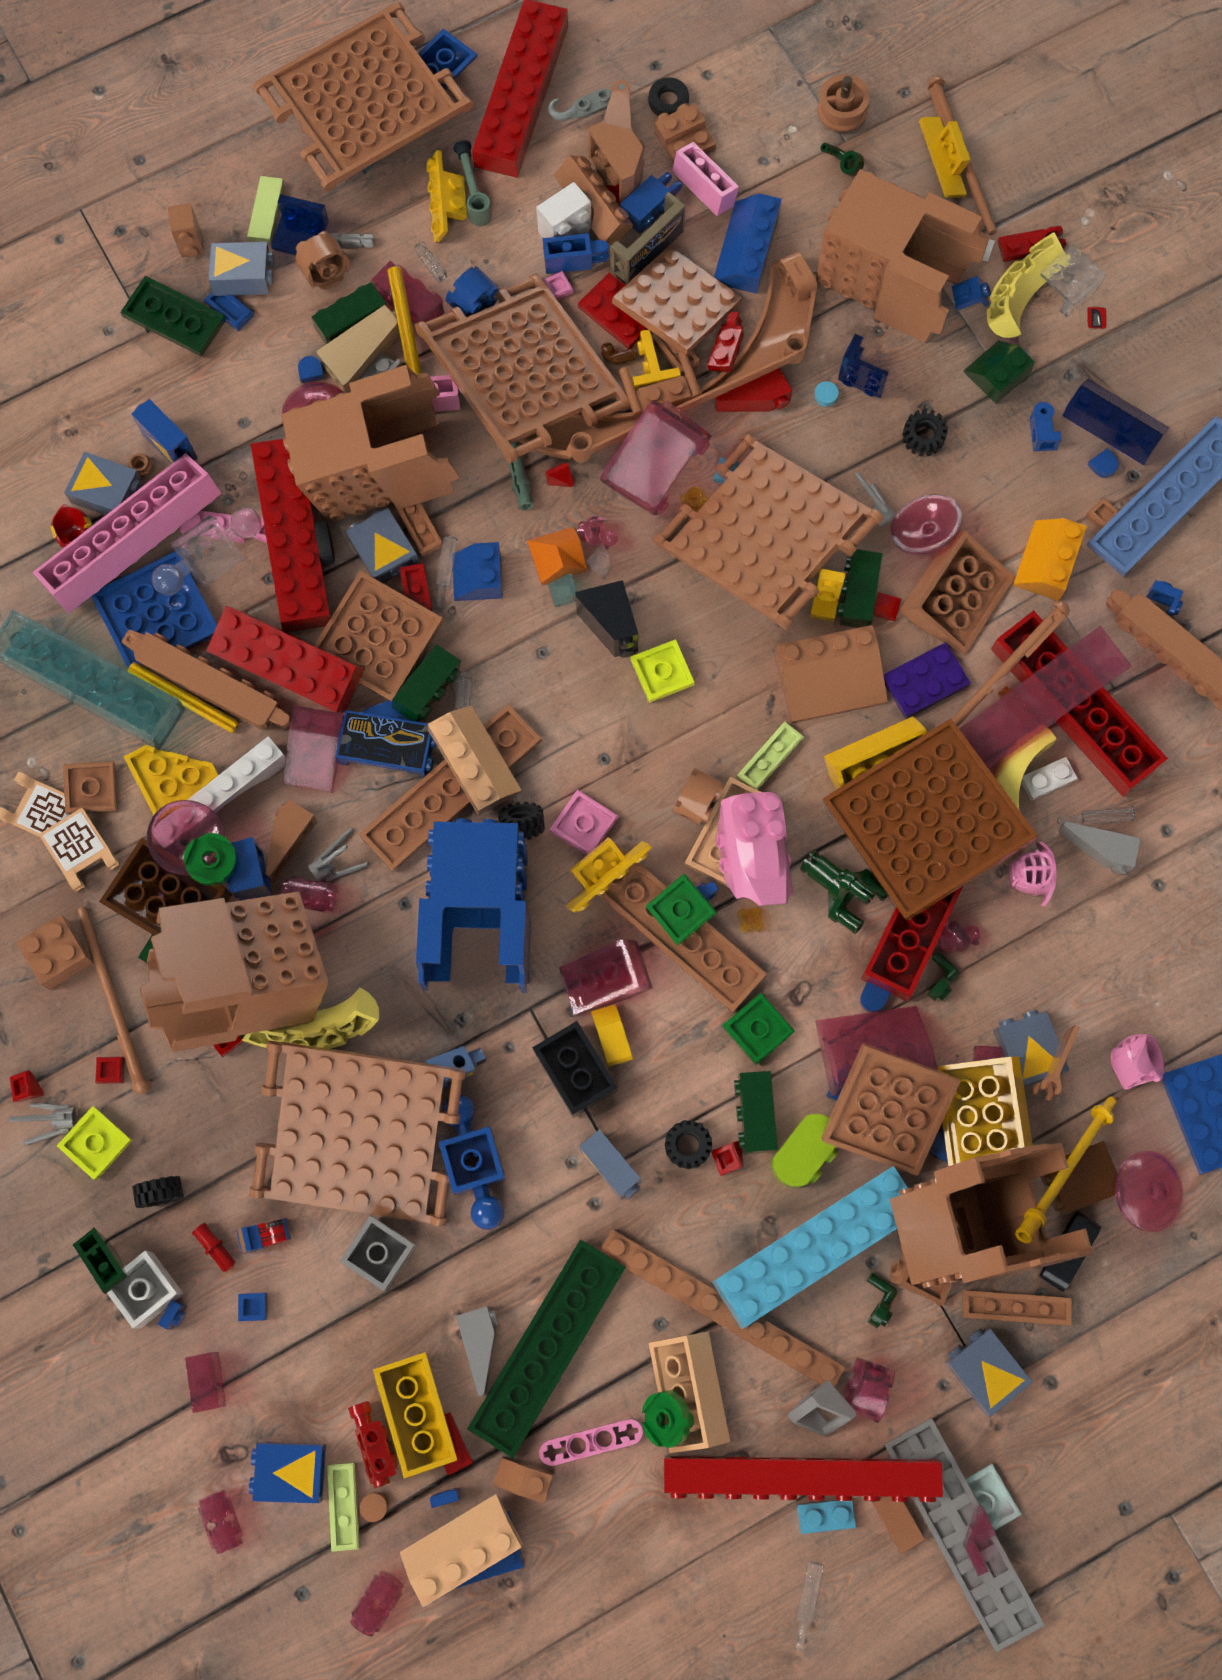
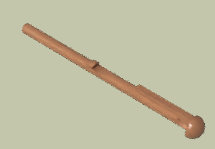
[928,76,997,235]
[952,601,1070,727]
[76,907,151,1094]

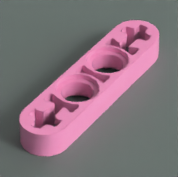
[539,1419,643,1466]

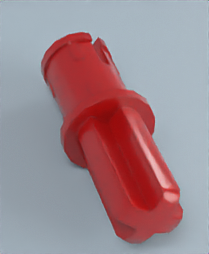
[192,1223,236,1272]

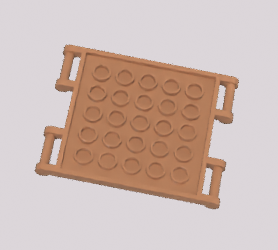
[253,2,474,192]
[415,273,631,464]
[652,434,884,630]
[249,1041,466,1227]

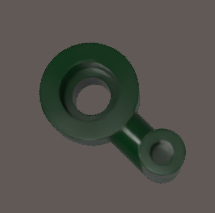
[820,143,864,176]
[927,951,959,1001]
[867,1272,897,1328]

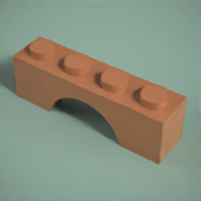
[554,155,633,245]

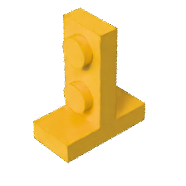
[632,330,681,391]
[810,568,845,622]

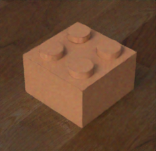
[16,915,94,990]

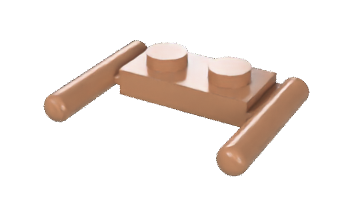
[619,352,702,416]

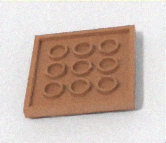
[612,246,743,356]
[314,571,444,702]
[821,1043,961,1176]

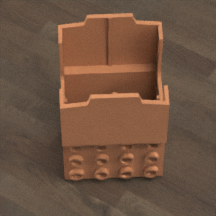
[816,169,989,343]
[281,365,459,522]
[140,892,328,1052]
[890,1143,1093,1288]

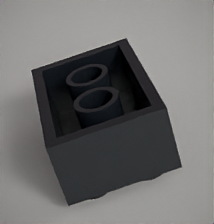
[532,1021,618,1118]

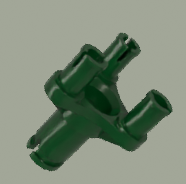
[800,850,888,934]

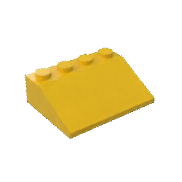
[934,1056,1033,1166]

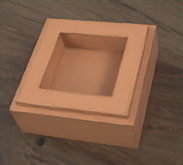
[1085,497,1119,530]

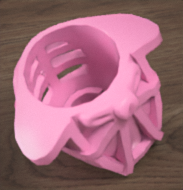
[1009,841,1056,907]
[1110,1034,1165,1090]

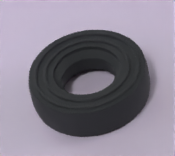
[648,77,689,116]
[314,521,335,565]

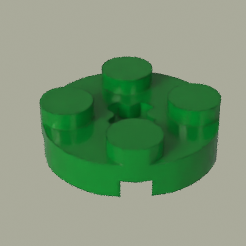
[184,833,237,885]
[642,1390,694,1448]

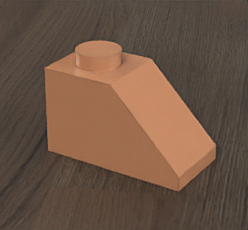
[494,1457,554,1503]

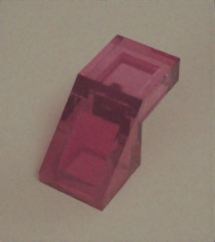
[963,1504,996,1576]

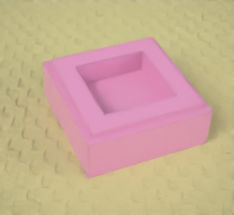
[543,271,573,301]

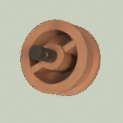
[818,74,870,132]

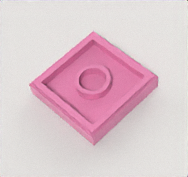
[549,789,619,855]

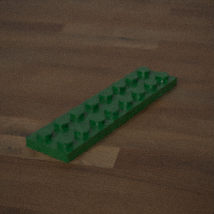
[467,1239,626,1459]

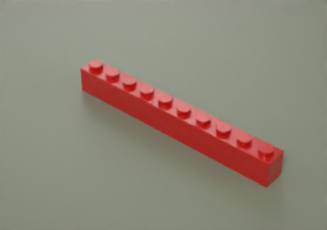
[664,1456,943,1502]

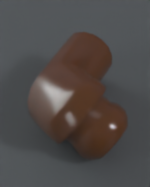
[601,342,636,365]

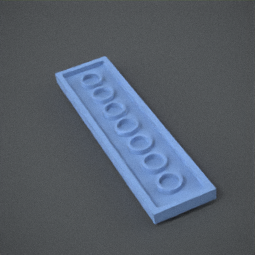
[1087,416,1222,577]

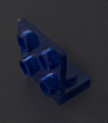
[271,194,329,255]
[838,333,889,398]

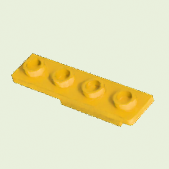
[919,117,970,198]
[426,150,467,243]
[565,838,652,912]

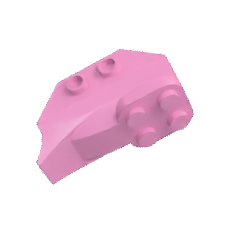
[716,792,794,906]

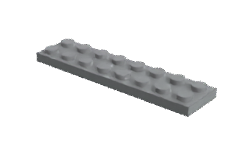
[884,1418,1045,1652]

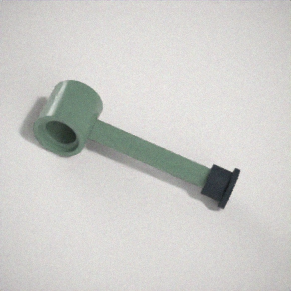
[453,140,492,226]

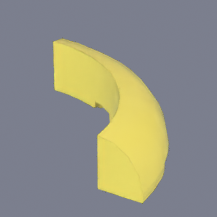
[986,233,1070,338]
[994,724,1056,811]
[242,988,379,1049]

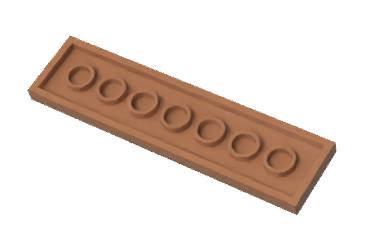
[359,704,542,872]
[598,842,767,1013]

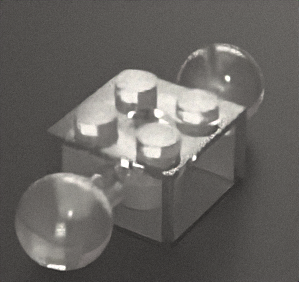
[151,507,262,595]

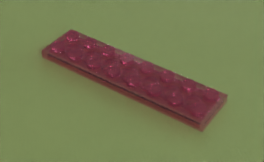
[959,625,1132,770]

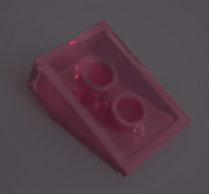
[283,706,344,793]
[559,938,653,1015]

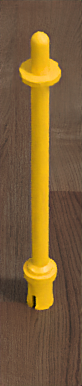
[1015,1096,1117,1244]

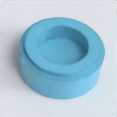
[814,381,839,407]

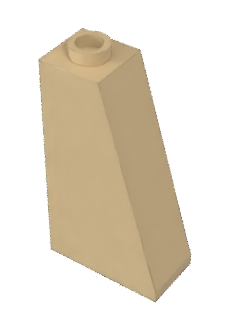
[316,305,400,393]

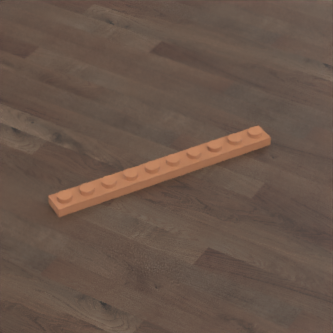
[600,1229,845,1388]

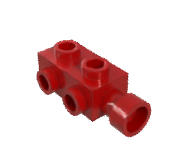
[348,1401,398,1489]

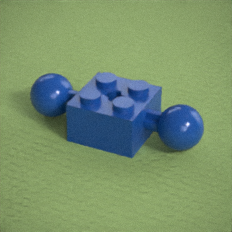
[439,1094,506,1230]

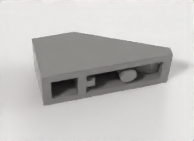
[1059,821,1140,874]
[456,1306,499,1396]

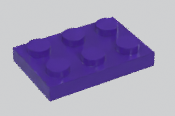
[883,642,971,719]

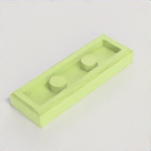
[247,176,284,244]
[737,721,804,790]
[327,1462,360,1552]

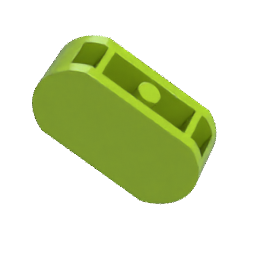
[771,1114,839,1188]

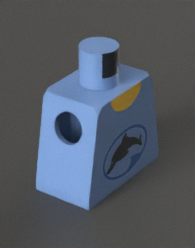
[426,1046,486,1090]

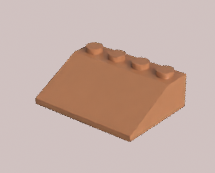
[900,531,1015,654]
[774,625,888,723]

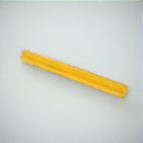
[388,266,422,375]
[127,662,239,733]

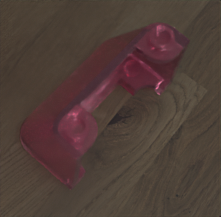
[600,400,712,515]

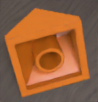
[527,527,588,585]

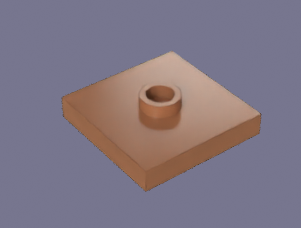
[63,761,118,815]

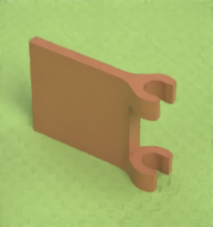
[1031,1025,1080,1102]

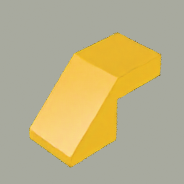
[591,1004,633,1067]

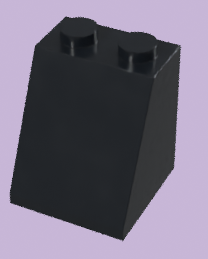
[575,580,638,658]

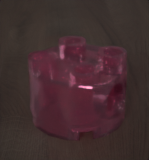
[844,1357,895,1423]

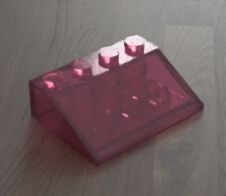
[815,1006,938,1096]

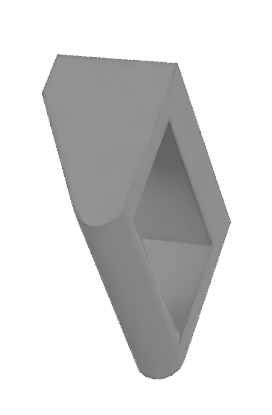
[787,1380,856,1437]

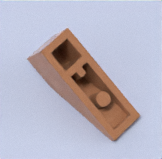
[265,799,318,882]

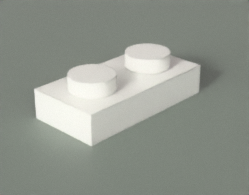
[1021,757,1078,801]

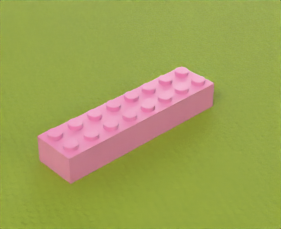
[32,453,221,614]

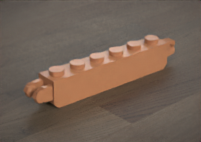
[1106,589,1222,712]
[122,630,292,730]

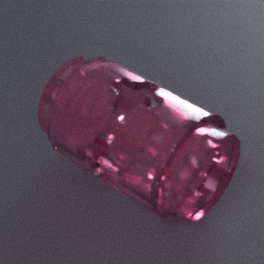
[281,877,338,913]
[198,1489,243,1554]
[350,1571,404,1637]

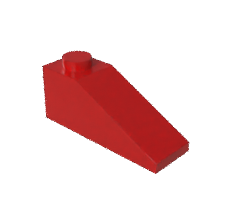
[715,368,792,412]

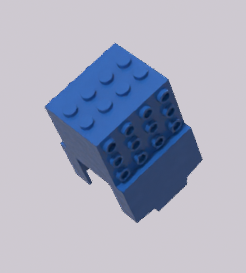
[416,818,531,993]

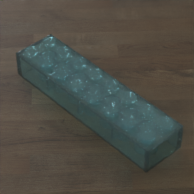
[0,609,186,750]

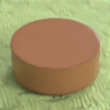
[360,1492,388,1522]

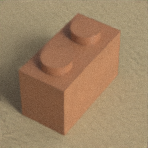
[168,203,204,257]

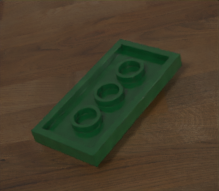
[120,276,226,357]

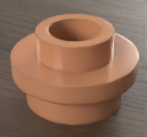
[128,453,153,477]

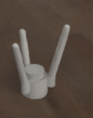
[855,472,896,527]
[308,828,369,883]
[8,1102,76,1145]

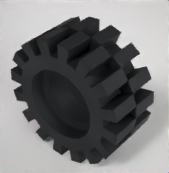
[902,409,948,457]
[498,802,545,840]
[665,1120,712,1169]
[132,1176,184,1208]

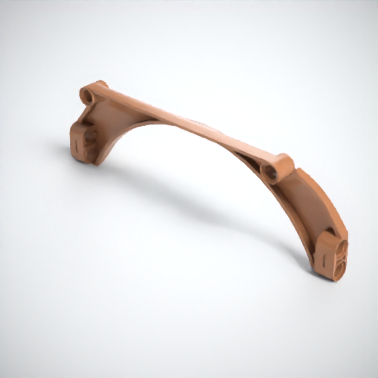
[518,251,817,463]

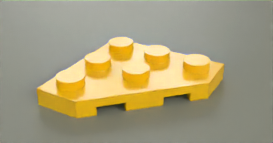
[123,745,219,822]

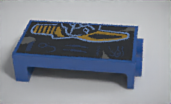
[335,710,437,778]

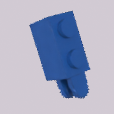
[620,172,682,234]
[542,233,609,274]

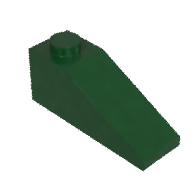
[73,1227,127,1294]

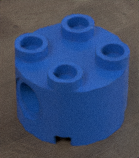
[445,266,499,317]

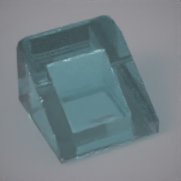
[548,574,577,607]

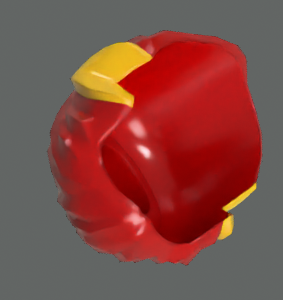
[50,504,93,548]

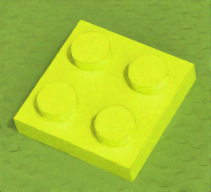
[630,639,695,703]
[57,1106,133,1181]

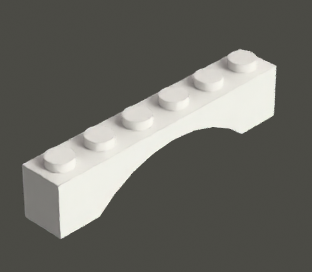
[149,737,289,856]

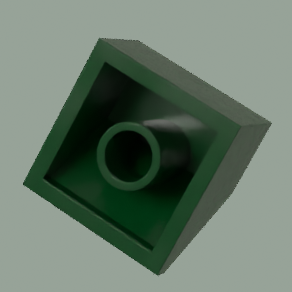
[964,340,1035,404]

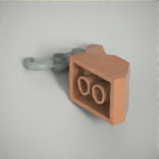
[548,80,645,204]

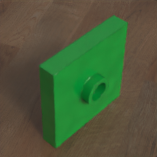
[646,873,717,946]
[722,993,795,1066]

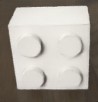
[536,182,592,238]
[107,1251,184,1329]

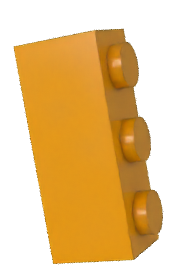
[1013,518,1087,601]

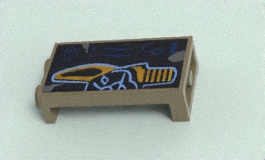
[610,192,685,285]

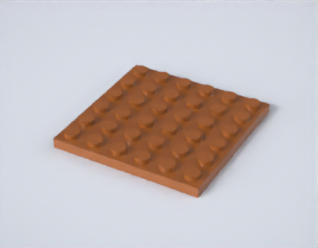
[823,718,1038,922]

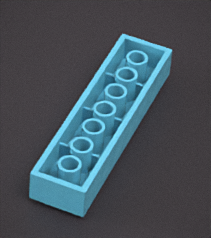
[712,1166,908,1329]

